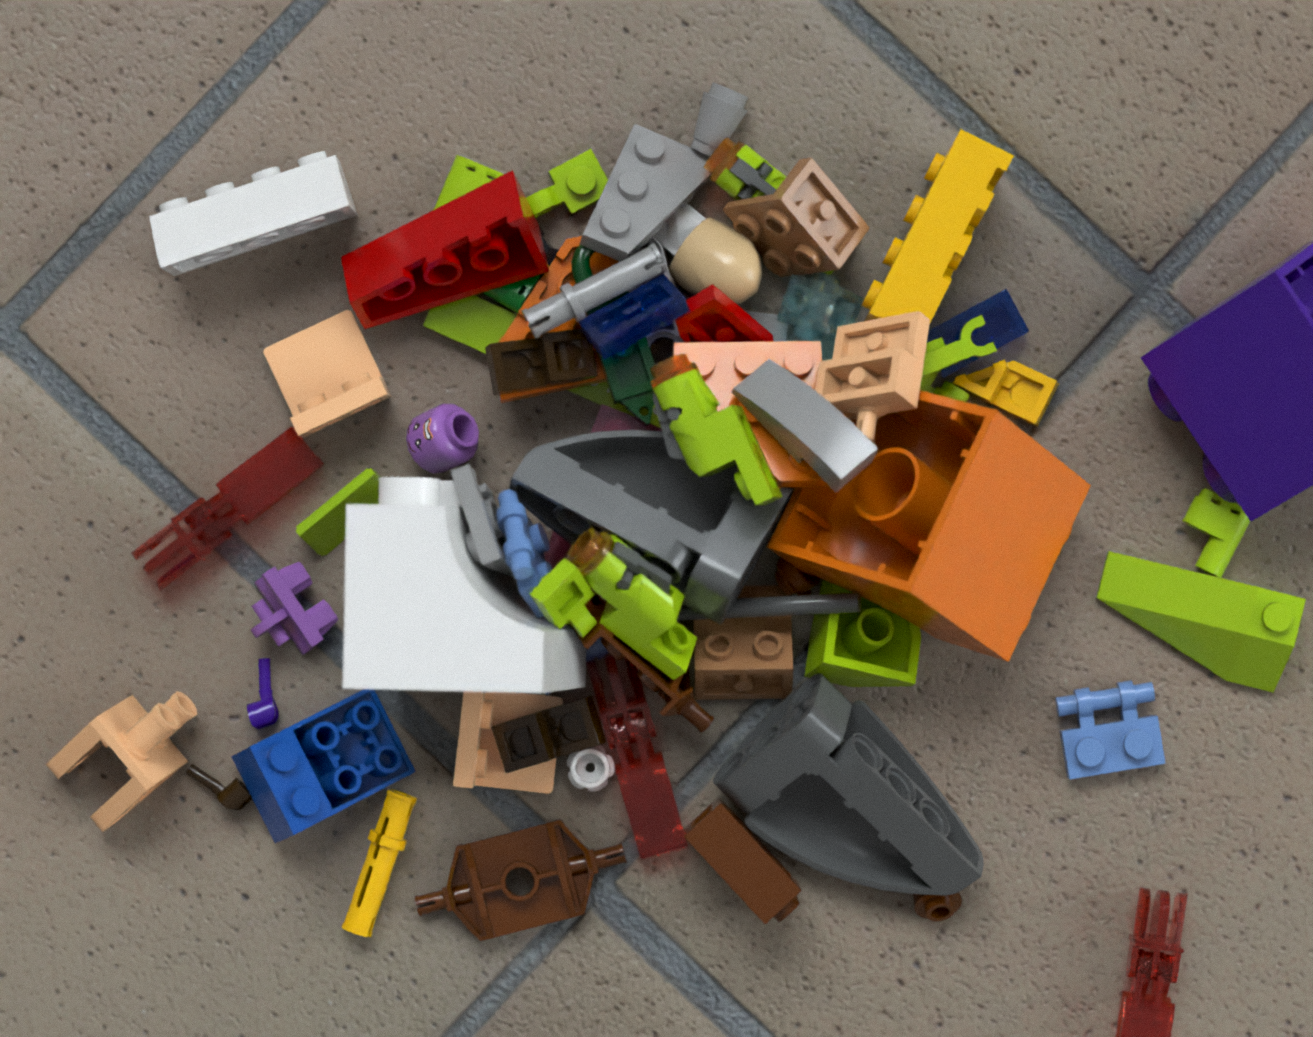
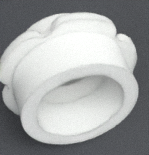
[567,745,615,792]

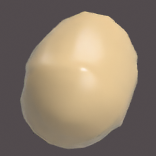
[669,217,763,305]

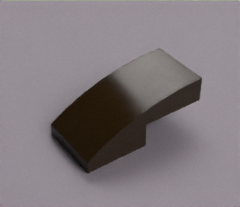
[485,328,597,396]
[491,695,606,773]

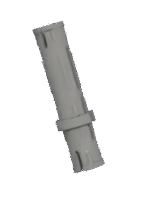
[522,243,668,339]

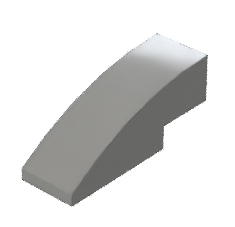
[732,359,878,493]

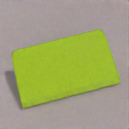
[295,468,381,556]

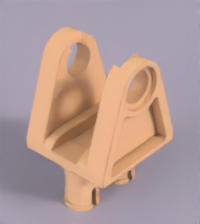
[46,691,197,832]

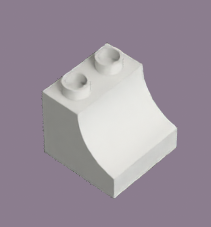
[343,477,586,693]

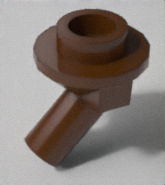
[913,892,962,922]

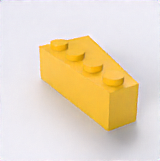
[861,129,1014,325]

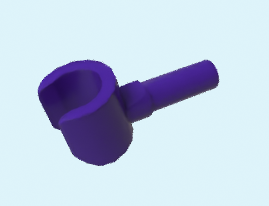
[247,658,279,729]

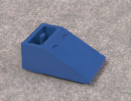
[231,689,416,843]

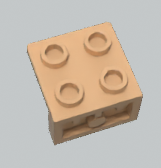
[263,310,392,438]
[453,691,563,794]

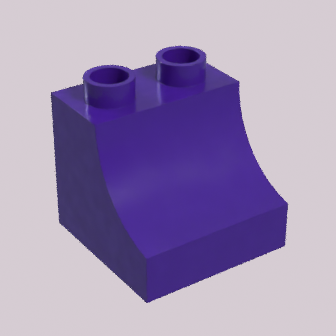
[1140,240,1313,521]

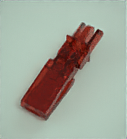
[131,426,324,591]
[586,655,688,860]
[1115,887,1188,1037]

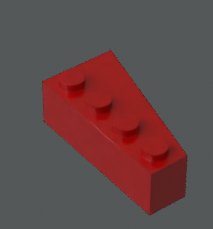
[341,170,549,329]

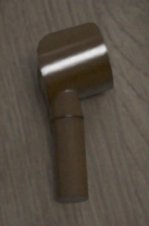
[186,764,252,811]

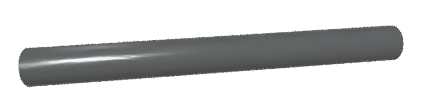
[676,593,861,621]

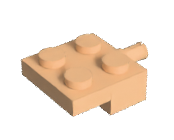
[815,311,930,444]

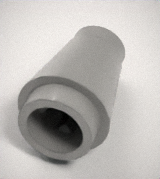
[690,82,748,158]

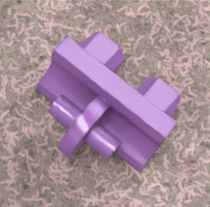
[251,562,338,655]

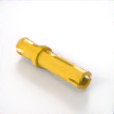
[341,789,417,937]

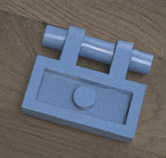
[496,490,553,618]
[1055,680,1166,779]

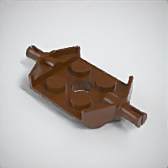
[569,591,714,733]
[414,818,627,941]

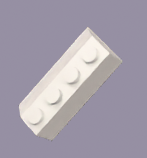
[149,151,358,276]

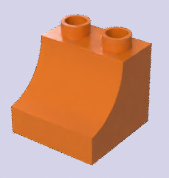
[767,390,1091,662]

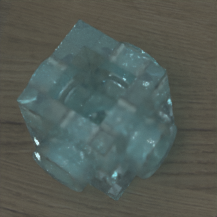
[776,272,864,341]

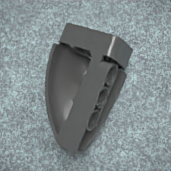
[510,430,794,625]
[713,673,984,895]

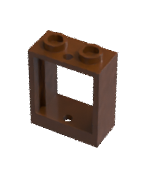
[683,797,802,924]

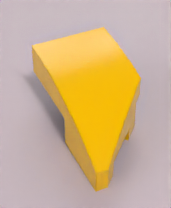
[953,359,1059,427]

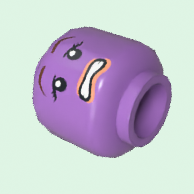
[406,404,479,473]

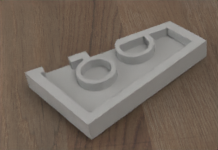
[450,464,514,578]

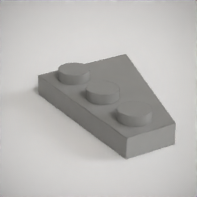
[580,124,724,262]

